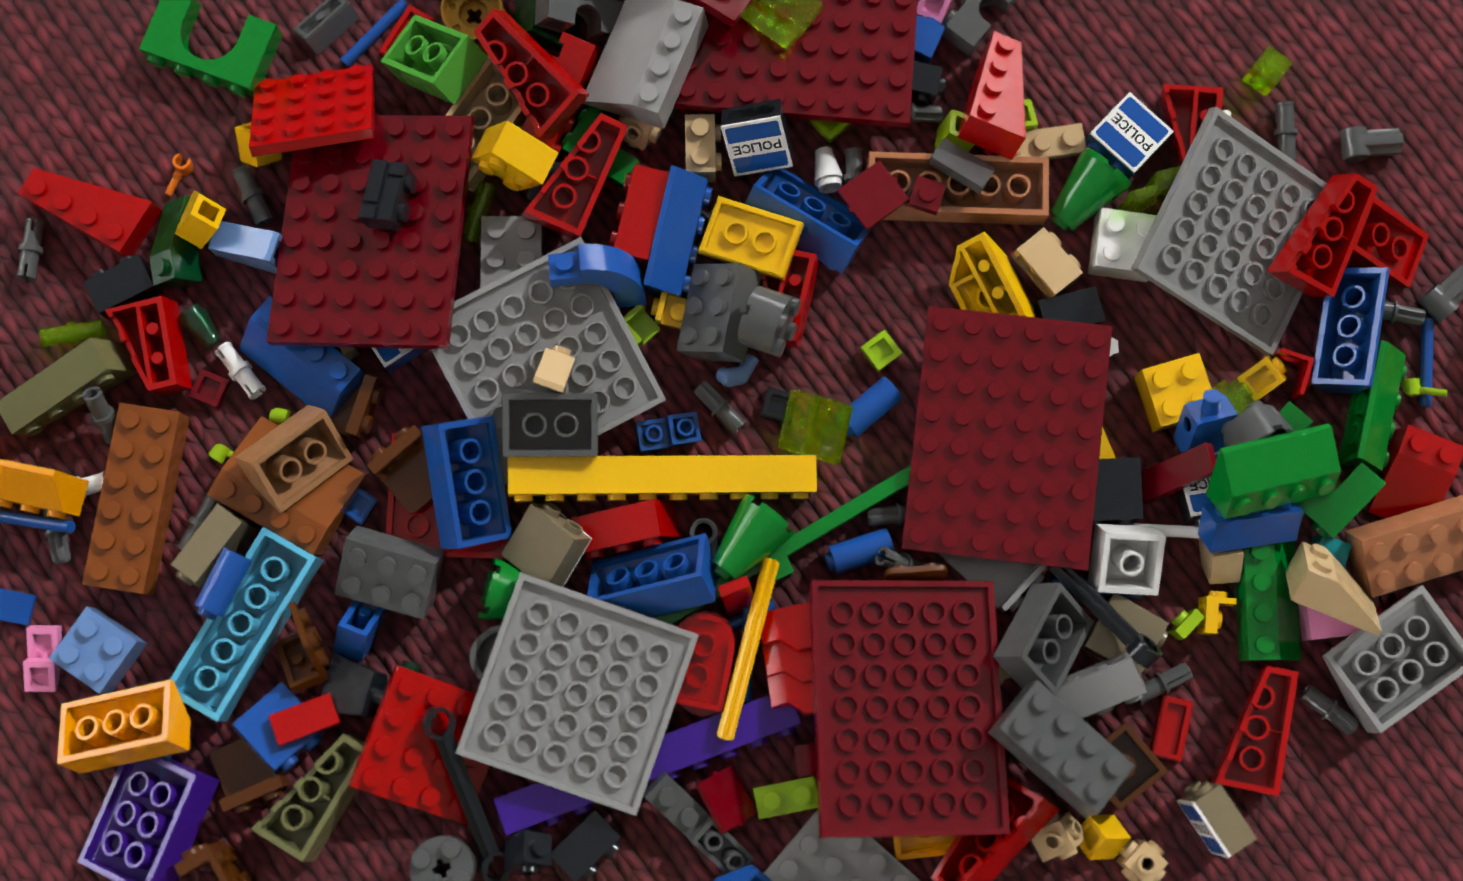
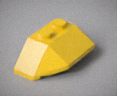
[949,231,1035,317]

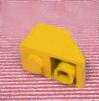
[174,190,226,249]

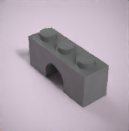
[534,0,624,45]
[942,0,1016,57]

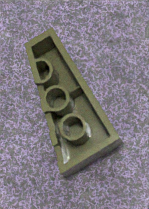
[251,734,365,862]

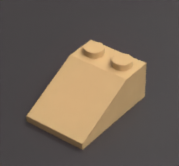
[1285,541,1382,636]

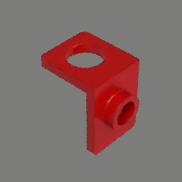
[1272,348,1315,401]

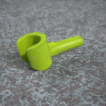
[1402,378,1448,397]
[269,408,291,424]
[209,444,234,464]

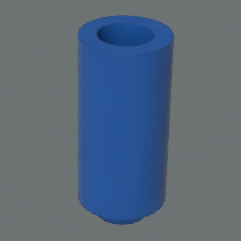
[837,376,903,438]
[824,528,895,575]
[194,547,252,621]

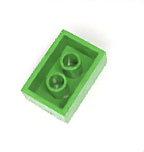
[380,14,488,104]

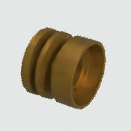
[440,0,505,52]

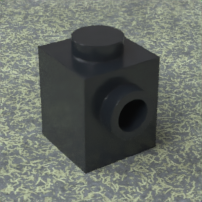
[911,61,946,105]
[504,830,552,876]

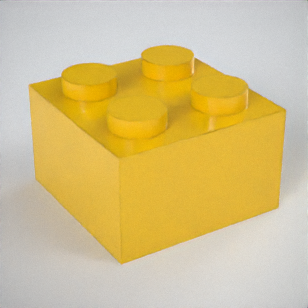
[470,120,558,191]
[1134,353,1212,433]

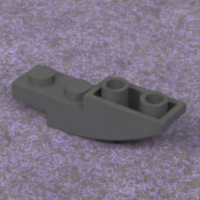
[643,771,755,874]

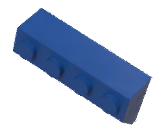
[643,165,713,298]
[745,168,873,274]
[1311,267,1390,394]
[239,296,365,419]
[421,415,512,549]
[587,533,717,617]

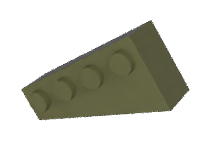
[0,338,138,437]

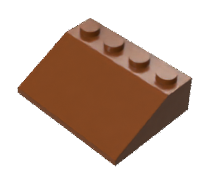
[207,416,367,555]

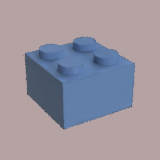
[49,606,148,694]

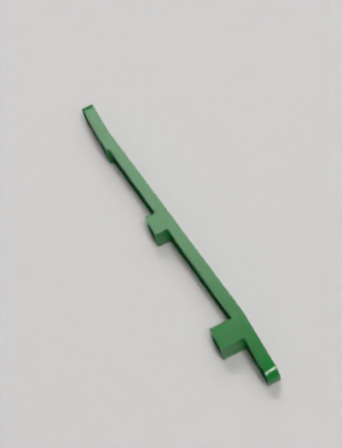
[653,466,910,625]

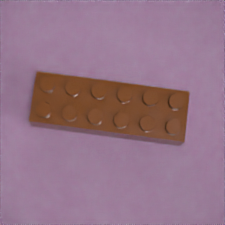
[82,403,190,596]

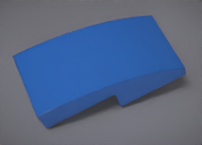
[633,412,702,453]

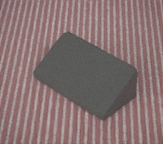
[293,0,360,55]
[928,138,996,194]

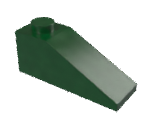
[150,195,202,290]

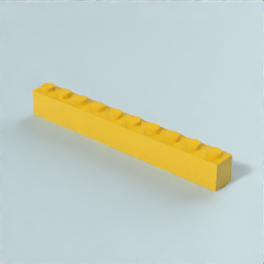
[507,455,817,502]

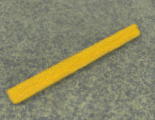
[717,558,780,741]

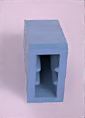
[208,221,283,274]

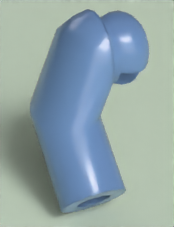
[716,353,759,387]

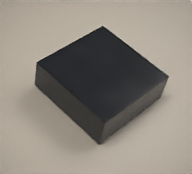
[760,387,797,425]

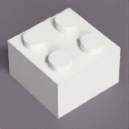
[1088,208,1157,282]
[1088,523,1166,596]

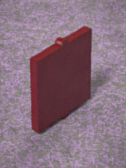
[837,160,909,230]
[695,765,758,835]

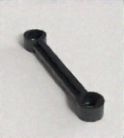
[1047,566,1163,669]
[421,706,512,881]

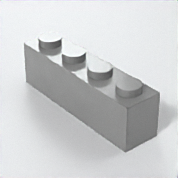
[1014,652,1147,720]

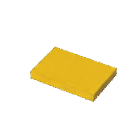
[698,196,804,281]

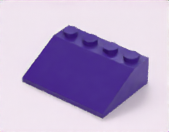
[77,757,220,881]

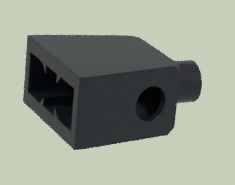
[321,653,388,718]

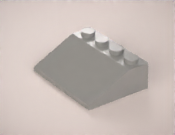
[582,0,709,129]
[1322,585,1463,733]

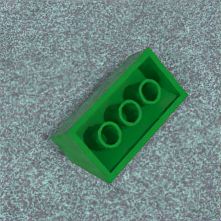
[1338,340,1407,473]
[1206,424,1341,519]
[1235,541,1301,661]

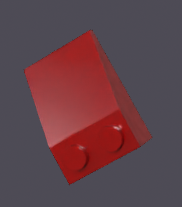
[1348,196,1429,288]
[1366,424,1463,519]

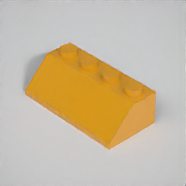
[0,459,89,520]
[57,679,191,774]

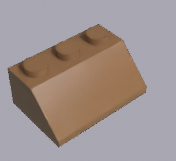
[235,405,353,513]

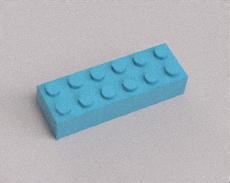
[170,527,324,722]

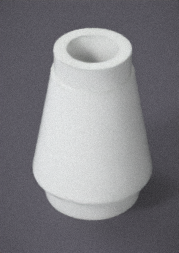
[815,147,844,193]

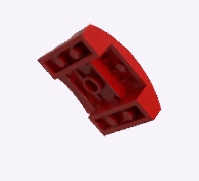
[760,602,814,715]

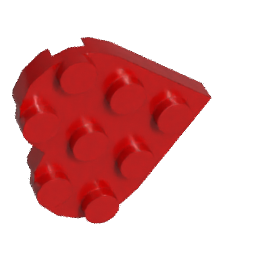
[676,614,735,712]

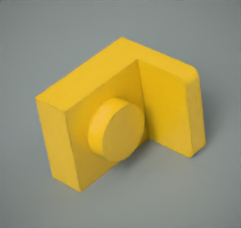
[651,292,687,330]
[1237,355,1288,401]
[1197,591,1237,635]

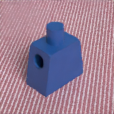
[1173,389,1238,453]

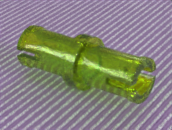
[462,181,497,244]
[39,319,106,347]

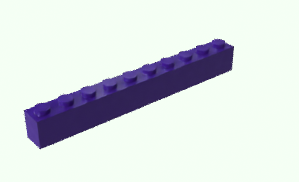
[494,695,801,835]

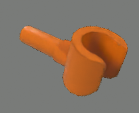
[165,153,193,196]

